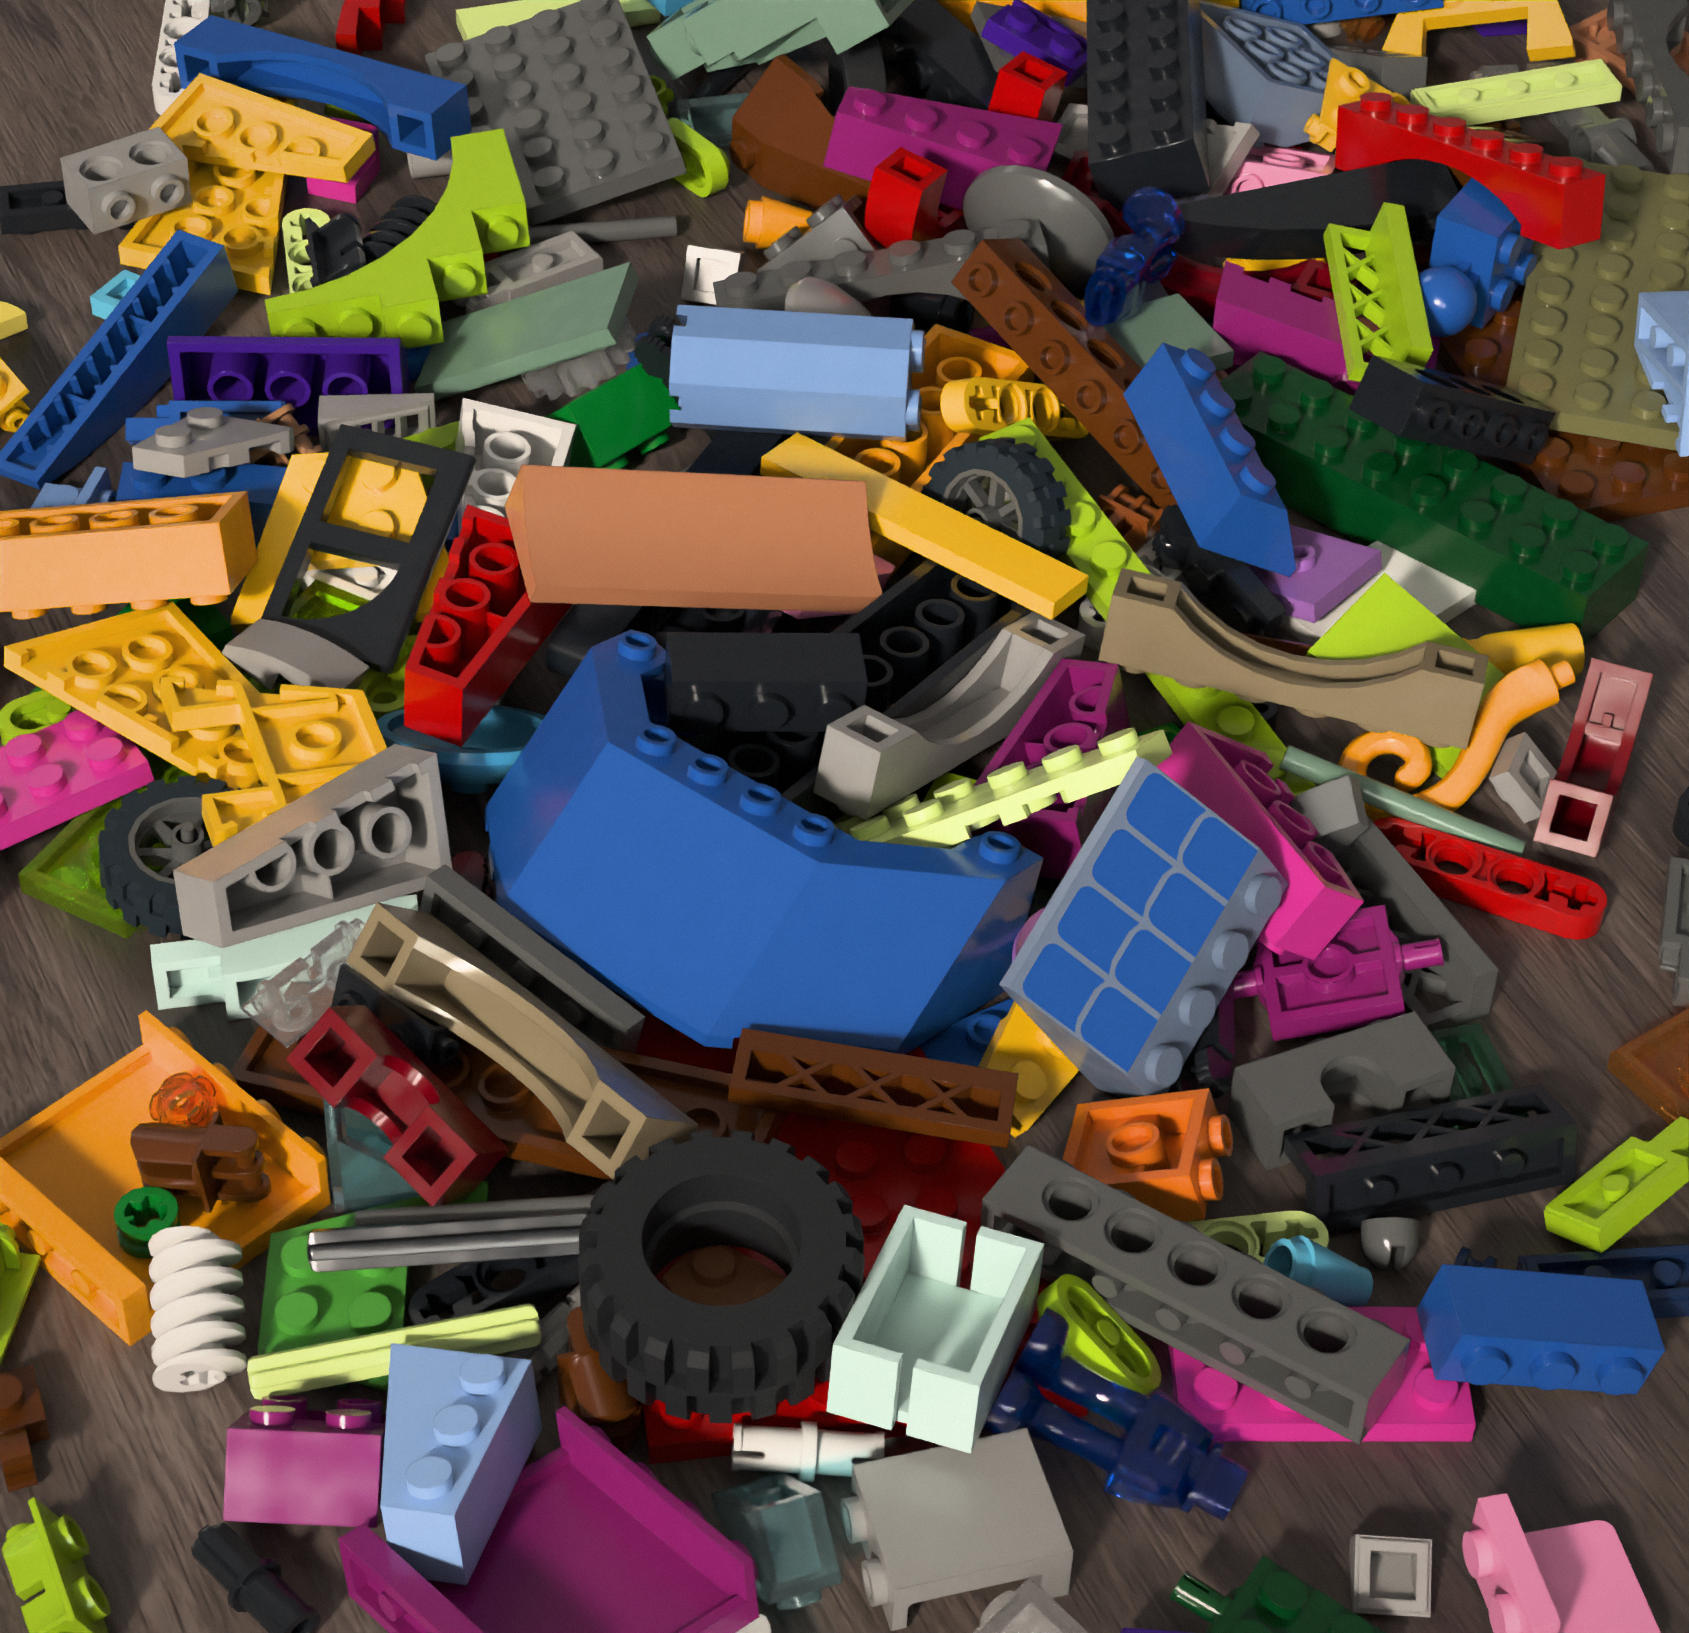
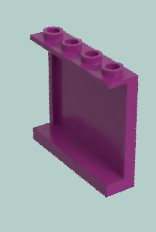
[338,1406,759,1633]

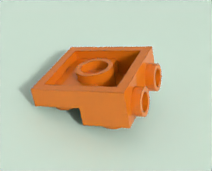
[1062,1088,1233,1222]

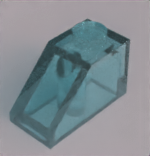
[711,1472,843,1610]

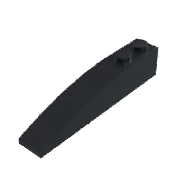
[1142,159,1459,260]

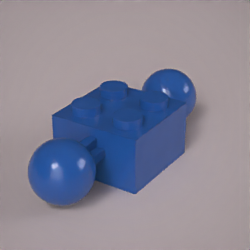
[1418,178,1537,338]

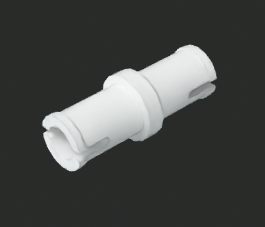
[731,1421,885,1482]

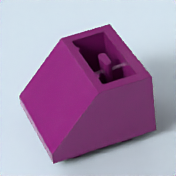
[223,1395,386,1528]

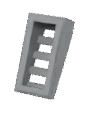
[318,393,437,453]

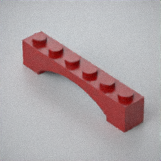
[1335,92,1606,250]

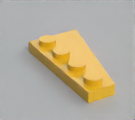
[148,73,376,183]

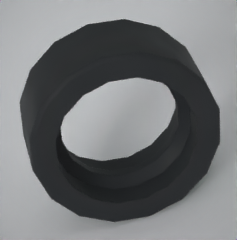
[828,36,887,116]

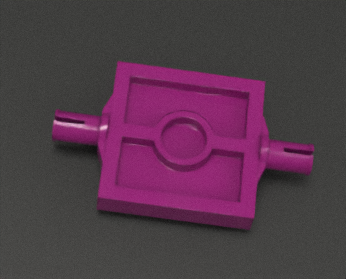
[1234,905,1444,1041]

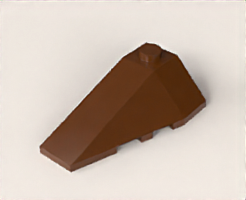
[729,54,871,229]

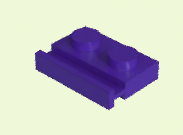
[981,0,1087,87]

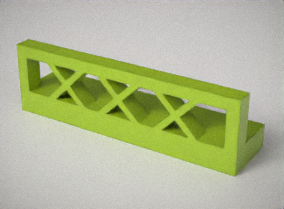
[1323,202,1433,382]

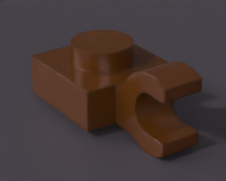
[0,1365,50,1492]

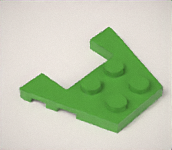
[258,1181,489,1391]

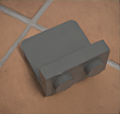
[756,194,879,273]

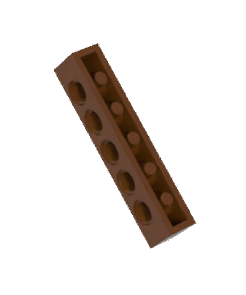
[951,238,1178,508]

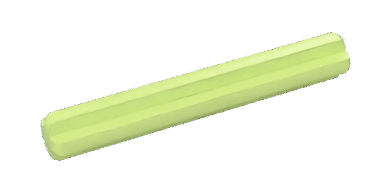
[247,1303,542,1400]

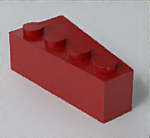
[404,504,572,747]

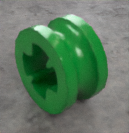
[113,1186,181,1259]

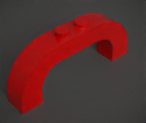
[865,51,1068,249]

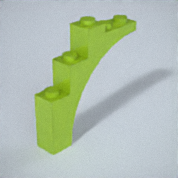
[264,128,530,349]

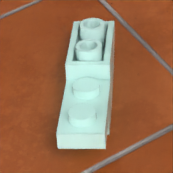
[150,895,418,1021]

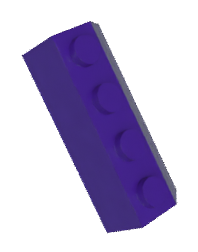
[167,336,410,436]

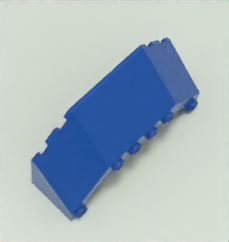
[484,629,1043,1055]

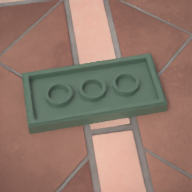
[414,262,639,401]

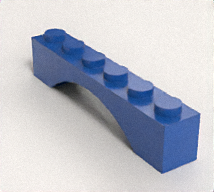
[174,15,472,161]

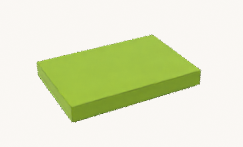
[1305,573,1505,779]

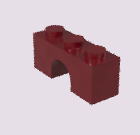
[285,1005,509,1207]

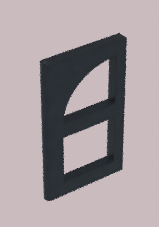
[261,424,477,674]

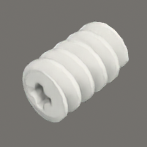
[148,1226,247,1393]

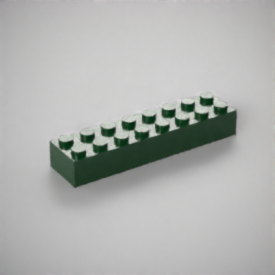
[1220,351,1650,645]

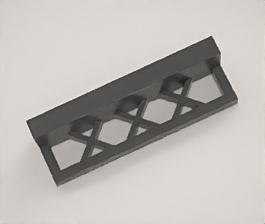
[1335,815,1499,1036]

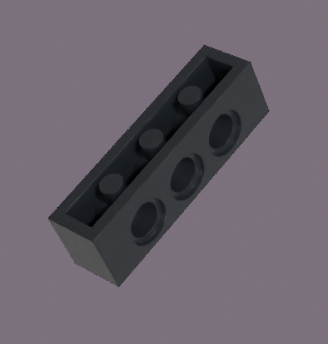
[1349,355,1556,465]

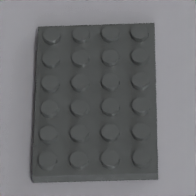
[424,0,687,227]

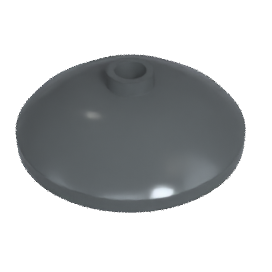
[963,165,1116,292]

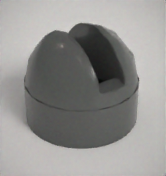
[1361,1217,1419,1271]

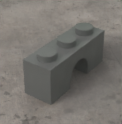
[1228,1011,1456,1171]

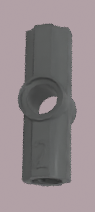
[1544,105,1662,173]

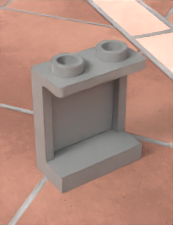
[841,1428,1074,1631]

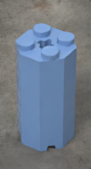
[669,305,926,442]

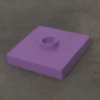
[1244,524,1382,623]

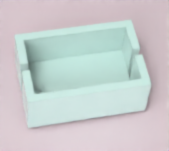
[827,1205,1044,1454]

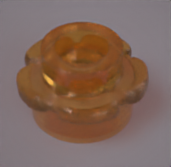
[1339,15,1385,43]
[149,1072,218,1126]

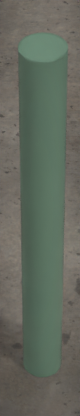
[1279,745,1526,857]

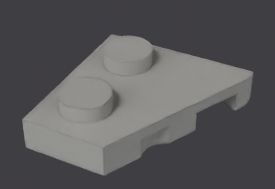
[132,407,295,478]

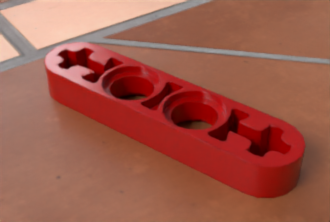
[1373,817,1607,940]

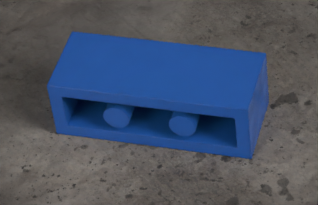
[1416,1264,1665,1395]

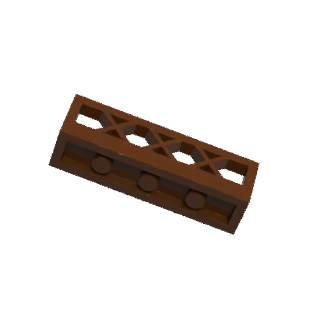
[727,1028,1018,1148]

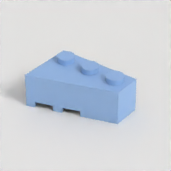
[1634,291,1689,457]
[380,1343,542,1585]

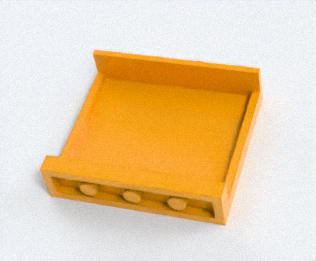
[0,1010,331,1346]

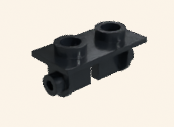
[305,213,366,287]
[331,963,460,1067]

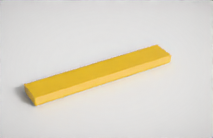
[760,432,1089,620]

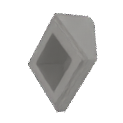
[1349,1534,1432,1618]

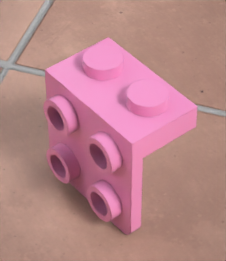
[1462,1493,1661,1633]

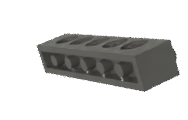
[980,1145,1411,1445]

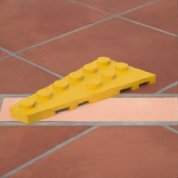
[118,97,299,295]
[4,600,263,790]

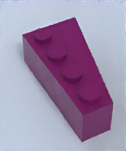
[1213,261,1440,397]
[966,658,1131,880]

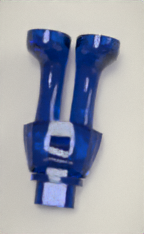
[1084,186,1185,326]
[983,1307,1249,1522]

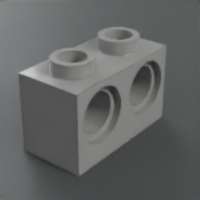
[60,127,192,235]

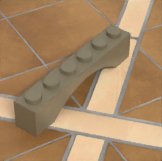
[1098,568,1489,750]
[346,902,699,1180]

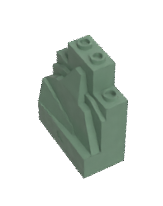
[646,0,913,81]

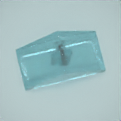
[323,1098,421,1213]

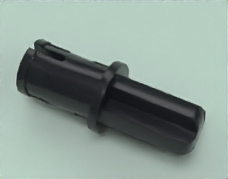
[191,1522,321,1633]

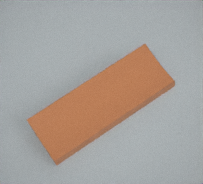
[505,464,883,613]

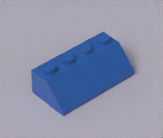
[1123,342,1296,577]

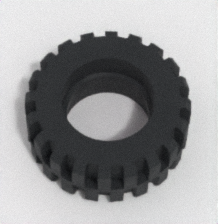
[578,1130,865,1423]

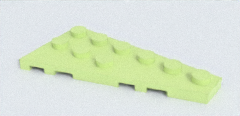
[832,728,1173,848]

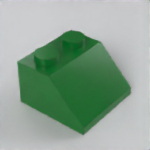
[545,363,681,469]

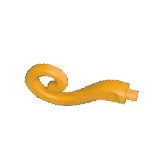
[1337,659,1575,822]

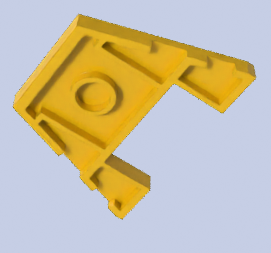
[1382,0,1576,62]
[231,452,449,633]
[160,676,387,847]

